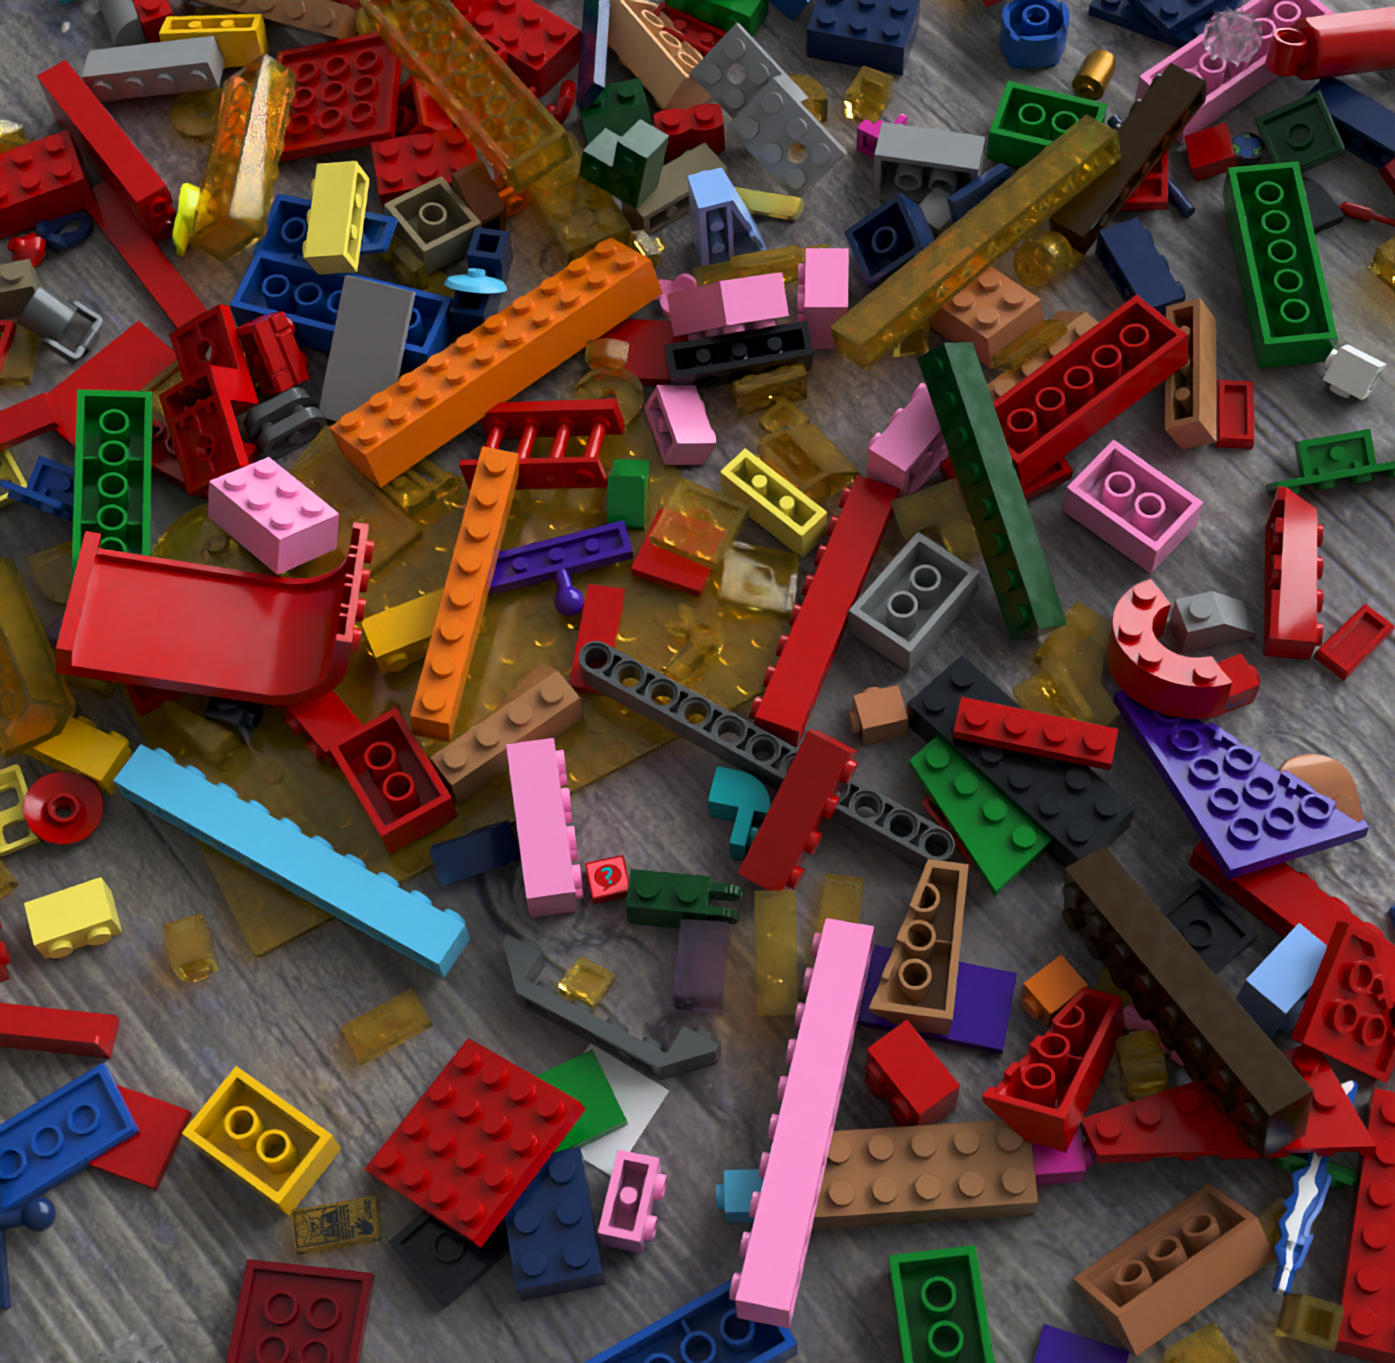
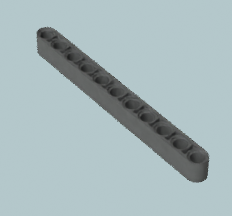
[579,641,955,870]

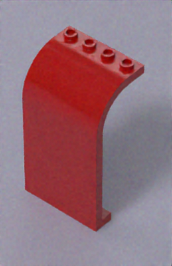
[56,522,374,705]

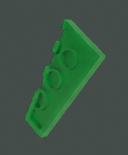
[909,736,1052,897]

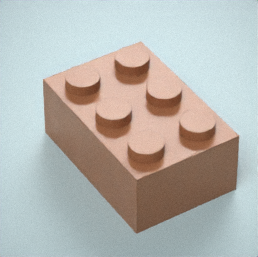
[915,251,1044,370]

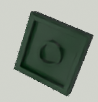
[1254,90,1346,173]

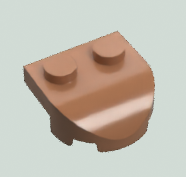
[1278,754,1365,823]

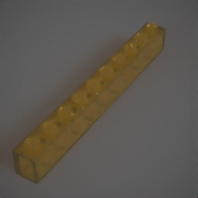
[830,114,1121,371]

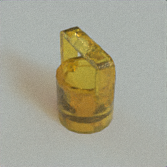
[1013,229,1086,287]

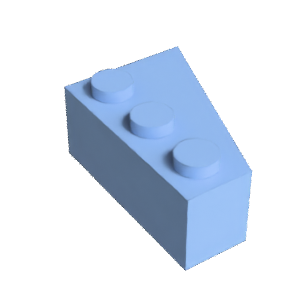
[687,168,770,274]

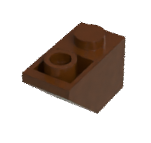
[452,159,506,231]

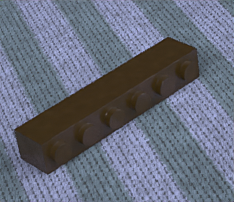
[1047,63,1206,255]

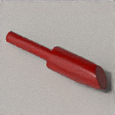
[1338,201,1395,227]

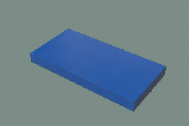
[0,1062,140,1212]

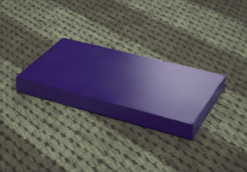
[857,945,1017,1054]

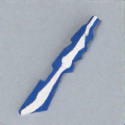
[1272,1081,1358,1296]

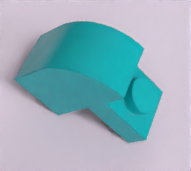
[708,766,771,861]

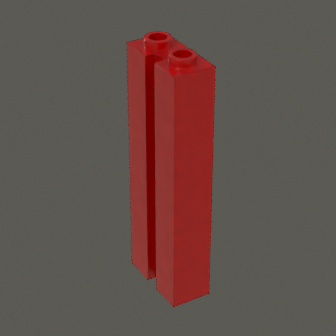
[37,60,177,244]

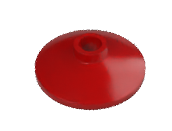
[23,771,103,845]

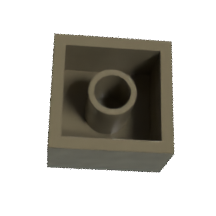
[384,176,482,278]

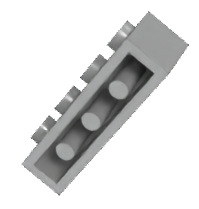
[82,36,225,102]

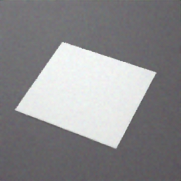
[581,1043,669,1176]

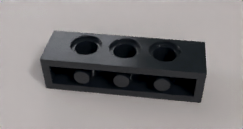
[664,321,814,390]

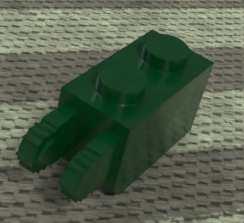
[626,869,743,931]

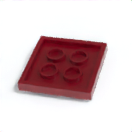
[226,1259,375,1363]

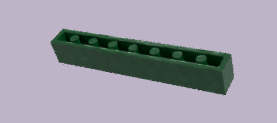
[917,342,1067,641]

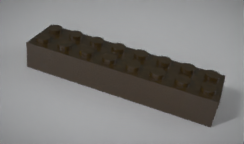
[1062,846,1314,1159]

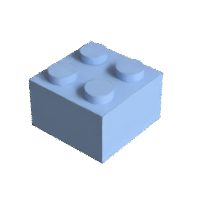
[1236,923,1327,1040]

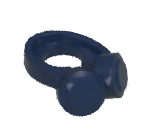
[35,211,93,252]

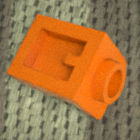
[492,158,529,219]

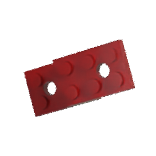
[159,304,259,496]

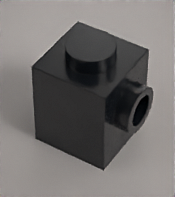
[203,696,264,745]

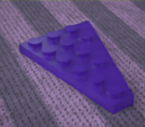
[1113,690,1369,880]

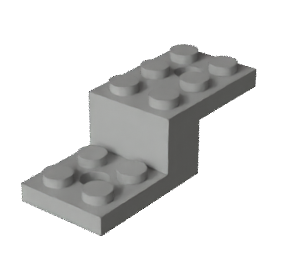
[690,23,847,199]

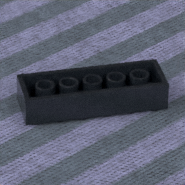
[907,655,1135,868]

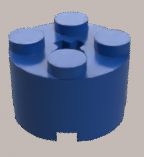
[999,0,1070,69]

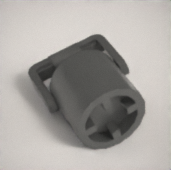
[17,285,103,363]

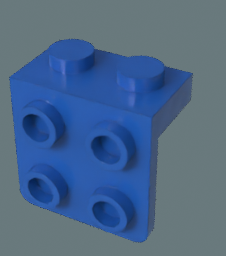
[0,455,75,522]

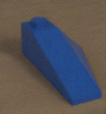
[252,193,399,261]

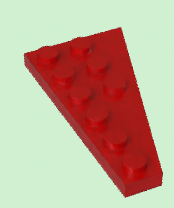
[1080,1045,1376,1163]

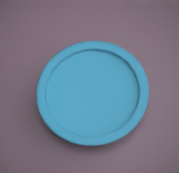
[444,268,507,294]

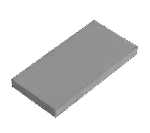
[319,276,416,421]

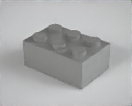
[873,122,985,205]
[848,532,979,673]

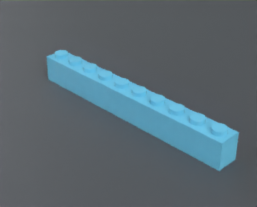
[113,744,471,978]

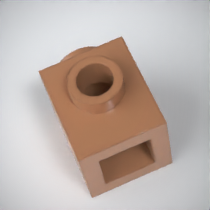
[847,685,909,746]

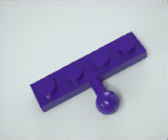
[489,520,634,617]

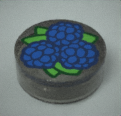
[1232,132,1264,166]

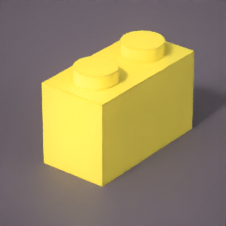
[24,877,122,959]

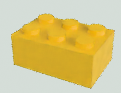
[182,1066,341,1217]

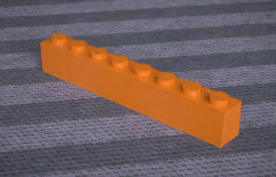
[410,446,519,742]

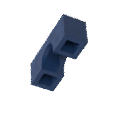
[449,227,514,337]

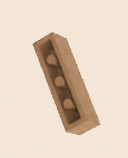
[1165,298,1217,450]

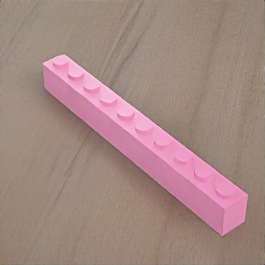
[729,918,874,1328]

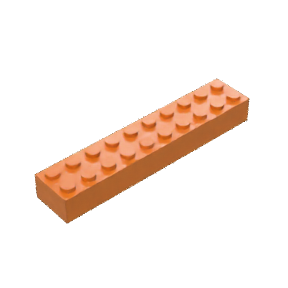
[329,237,663,488]

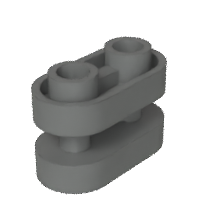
[243,387,327,460]

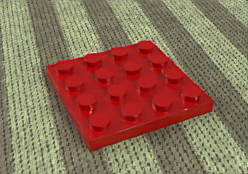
[265,28,404,164]
[364,1038,586,1248]

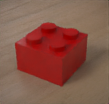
[864,1020,960,1127]

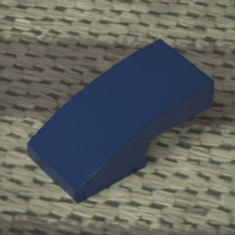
[429,820,521,886]

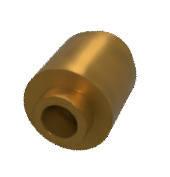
[1072,49,1116,101]

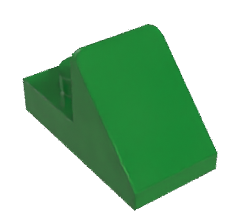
[607,459,650,531]

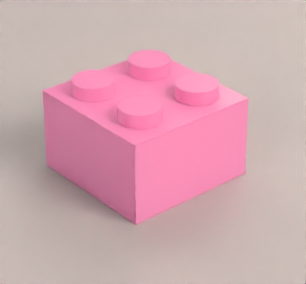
[797,248,849,349]

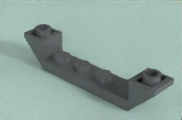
[502,933,721,1080]

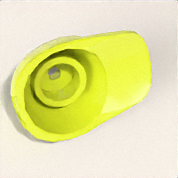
[172,183,214,257]

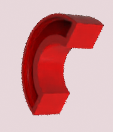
[1106,579,1232,719]

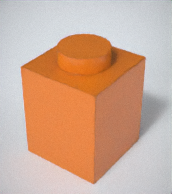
[1020,955,1088,1027]

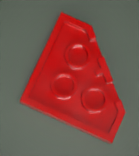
[1291,920,1395,1083]

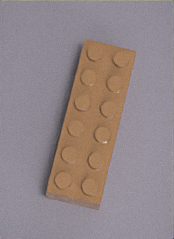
[812,1120,1039,1230]

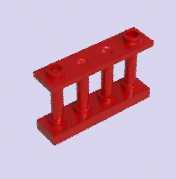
[459,398,626,490]

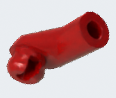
[545,80,577,125]

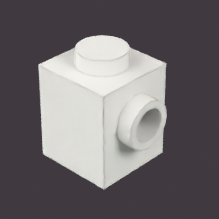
[1323,344,1386,400]

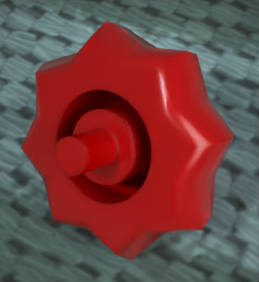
[8,232,47,268]

